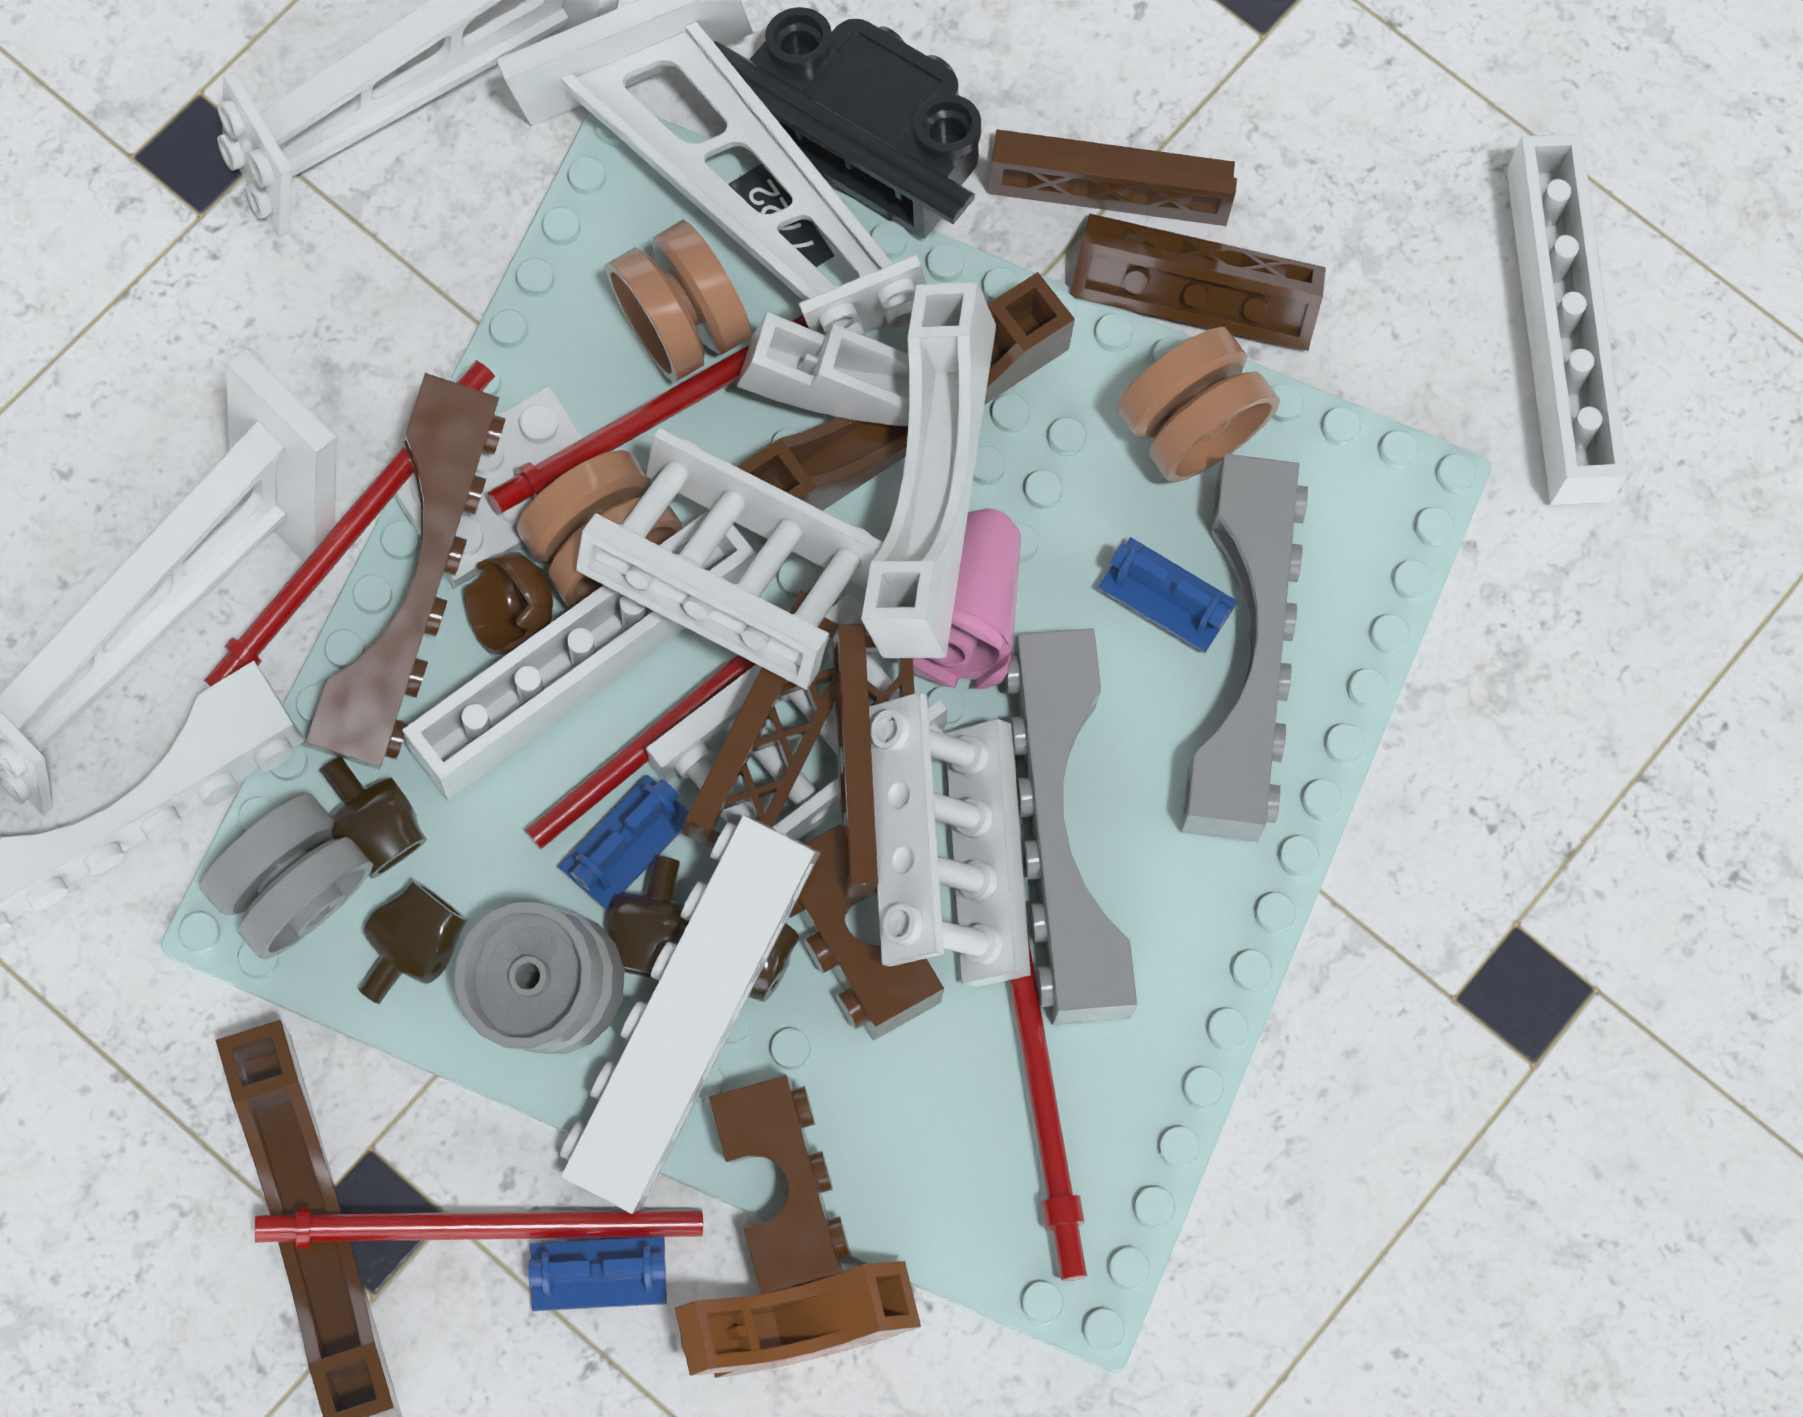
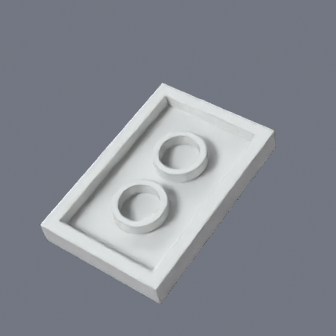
[394,386,583,589]

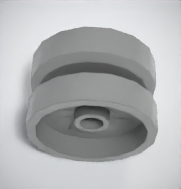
[199,793,373,960]
[454,902,625,1054]

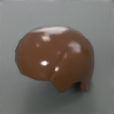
[464,552,554,654]

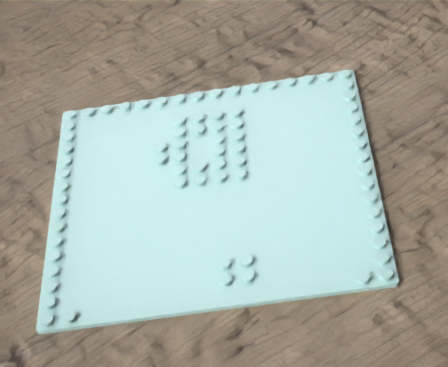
[161,111,1491,1373]

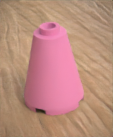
[913,508,1021,689]

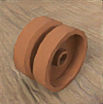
[605,219,752,383]
[1116,327,1280,483]
[516,450,683,607]

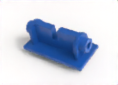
[1097,537,1238,653]
[559,774,689,910]
[528,1236,667,1312]

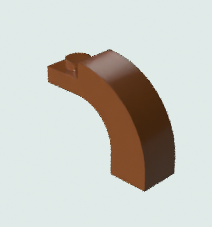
[675,1261,921,1378]

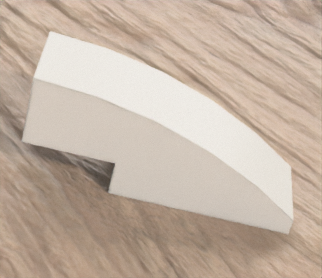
[737,312,909,426]

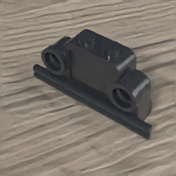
[714,7,982,239]

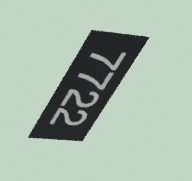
[728,163,835,268]

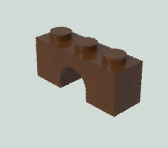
[789,824,944,1041]
[709,1075,851,1294]

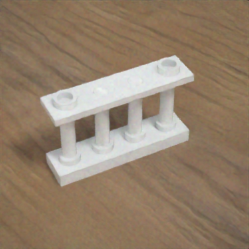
[576,428,883,690]
[646,593,947,841]
[869,692,1030,987]

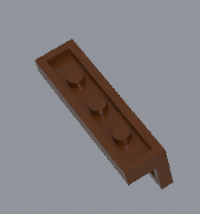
[988,129,1237,226]
[1070,213,1326,351]
[682,590,838,849]
[832,624,915,897]

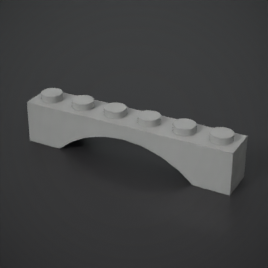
[1181,453,1308,842]
[1004,628,1137,1025]

